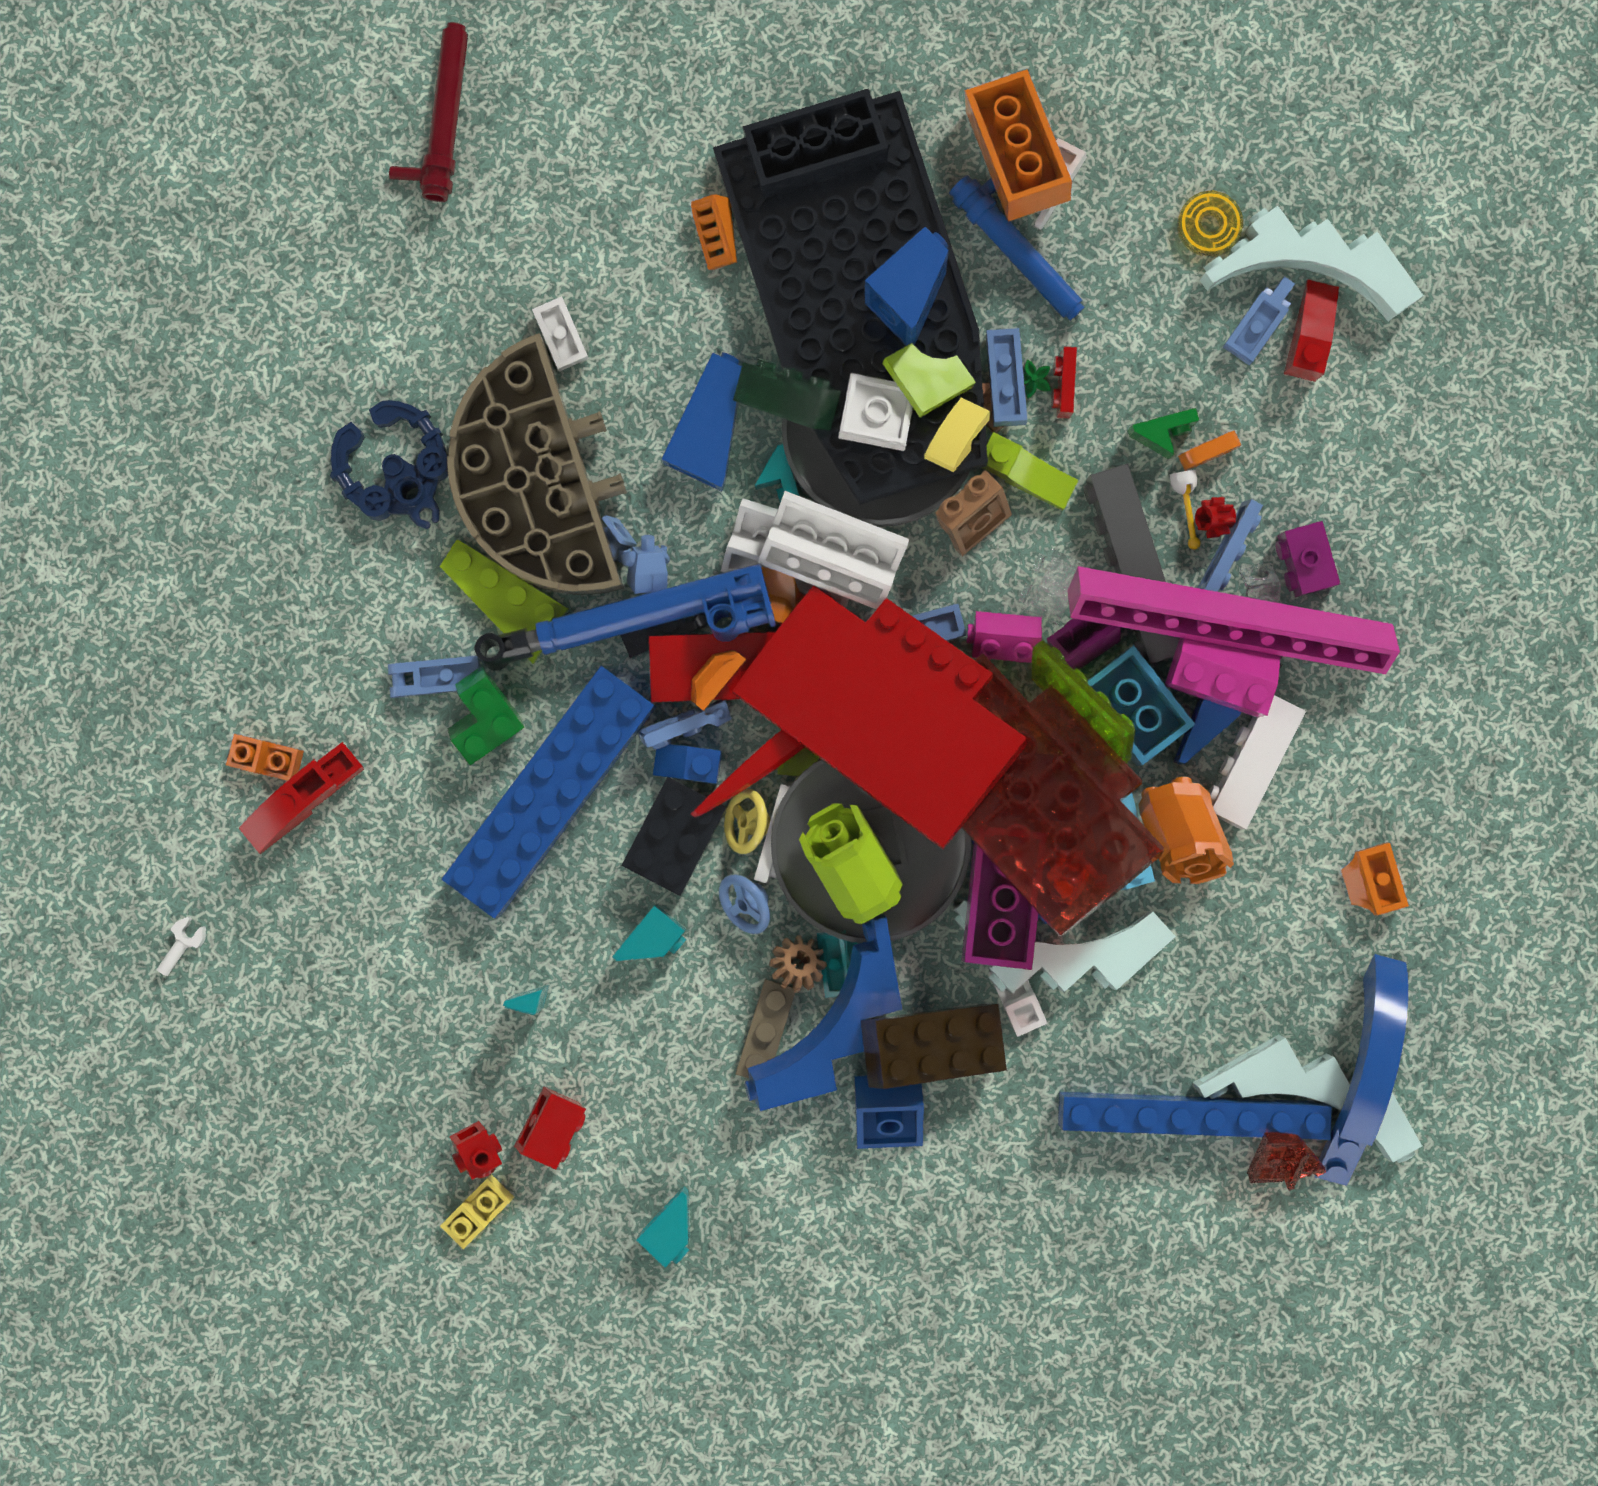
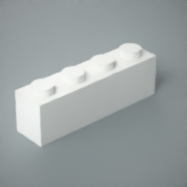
[1208,695,1306,829]

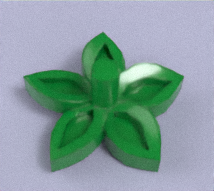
[1023,359,1051,399]

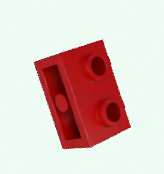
[514,1087,586,1170]

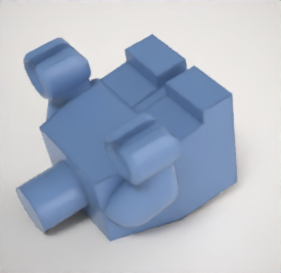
[617,535,670,594]

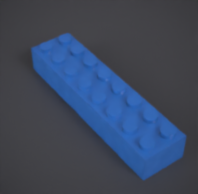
[442,666,657,919]

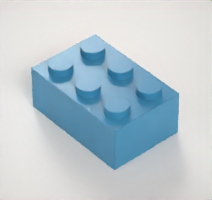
[1076,646,1195,766]

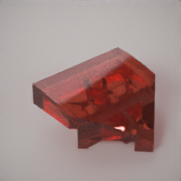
[1247,1132,1326,1191]

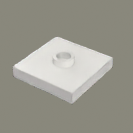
[838,373,913,451]

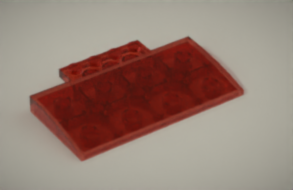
[961,653,1165,937]

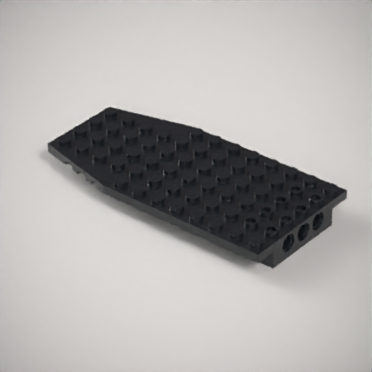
[713,88,988,505]

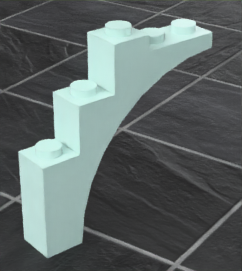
[1200,206,1424,321]
[953,900,1176,993]

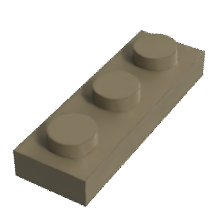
[736,979,795,1078]

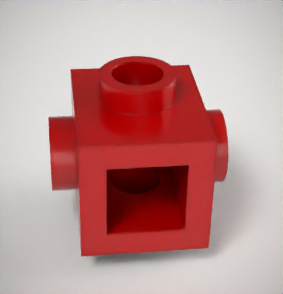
[449,1121,503,1180]

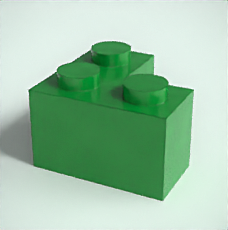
[448,666,525,766]

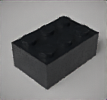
[621,777,728,896]

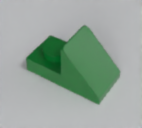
[1128,408,1199,459]

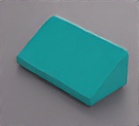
[816,930,857,998]
[503,985,550,1015]

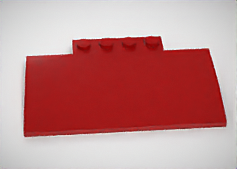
[732,585,1027,850]

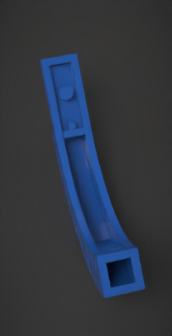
[1314,954,1408,1186]

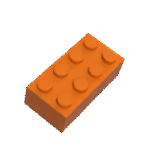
[965,69,1072,222]

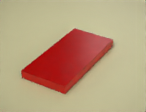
[649,632,775,702]

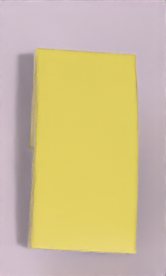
[925,398,990,472]
[440,1174,514,1249]

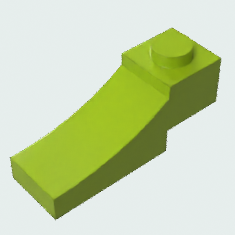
[982,432,1078,511]

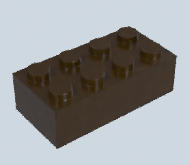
[861,1004,1007,1089]

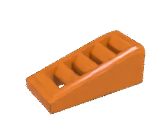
[691,194,737,270]

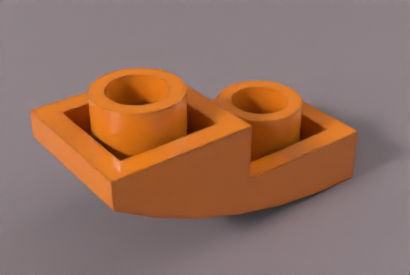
[226,734,304,781]

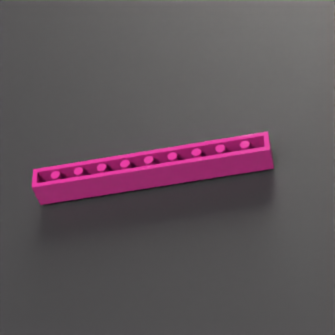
[1067,566,1400,675]

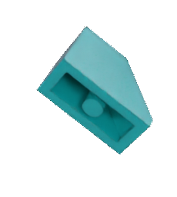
[612,904,687,961]
[636,1186,690,1268]

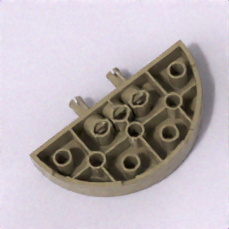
[447,333,627,595]

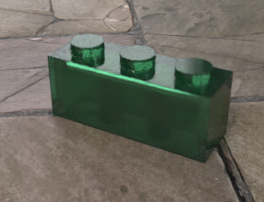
[733,358,841,430]

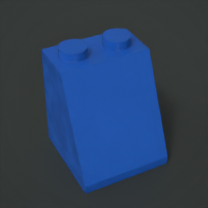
[865,227,949,346]

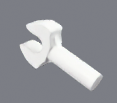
[157,917,206,976]

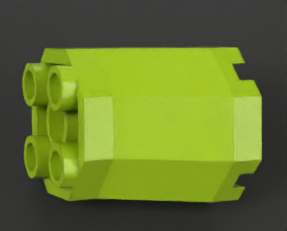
[799,803,903,924]

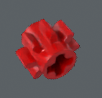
[1195,497,1236,538]

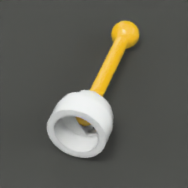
[1169,470,1201,550]

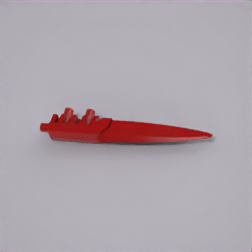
[691,730,804,817]

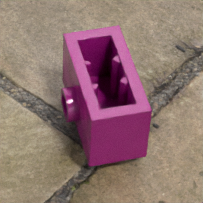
[1275,521,1341,598]
[1047,619,1121,678]

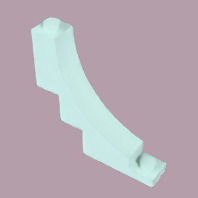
[1193,1035,1422,1163]

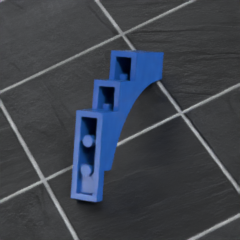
[745,913,902,1111]

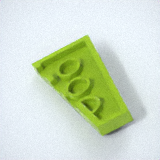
[440,539,569,664]

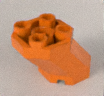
[1138,777,1234,884]

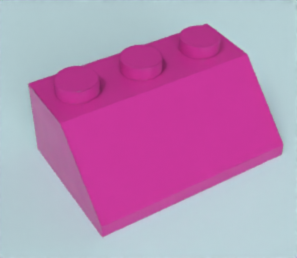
[1165,638,1281,718]

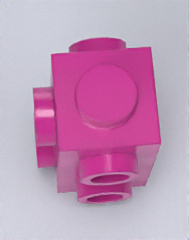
[966,611,1042,663]

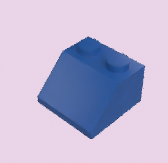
[854,1075,924,1149]

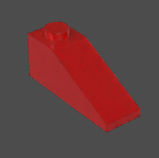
[1284,279,1339,382]

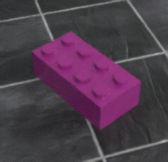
[961,827,1047,970]

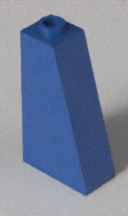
[662,352,743,492]

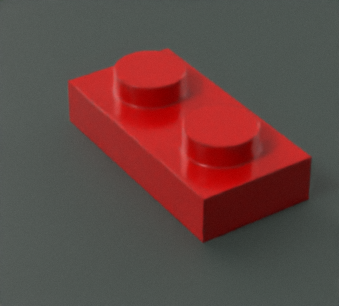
[1051,346,1077,418]

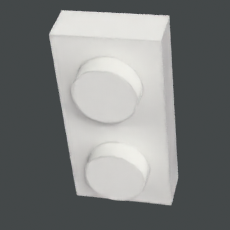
[532,296,589,372]

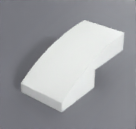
[989,972,1048,1037]

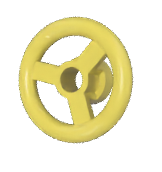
[724,788,770,854]

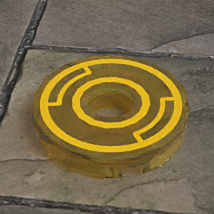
[1177,190,1244,257]

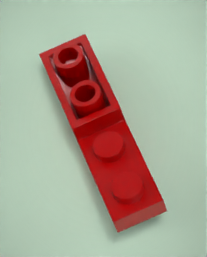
[239,742,364,854]

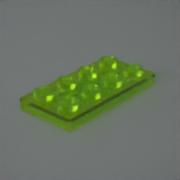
[1032,640,1135,768]

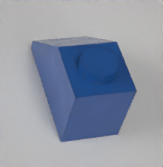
[653,744,722,784]

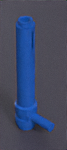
[949,175,1085,321]

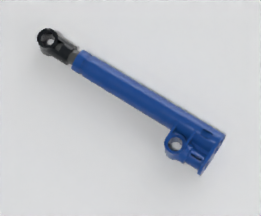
[474,563,776,671]

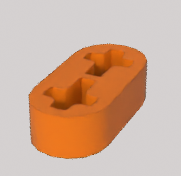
[1178,430,1242,471]

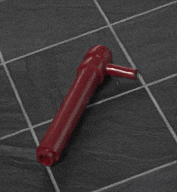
[389,22,468,202]

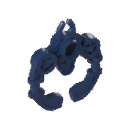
[330,400,448,529]

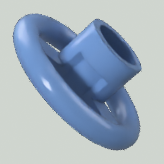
[719,874,770,934]

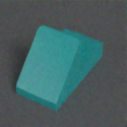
[755,444,799,503]

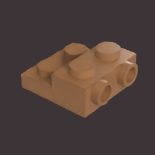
[935,470,1012,557]

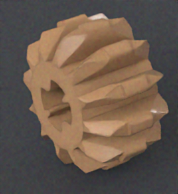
[769,935,826,993]

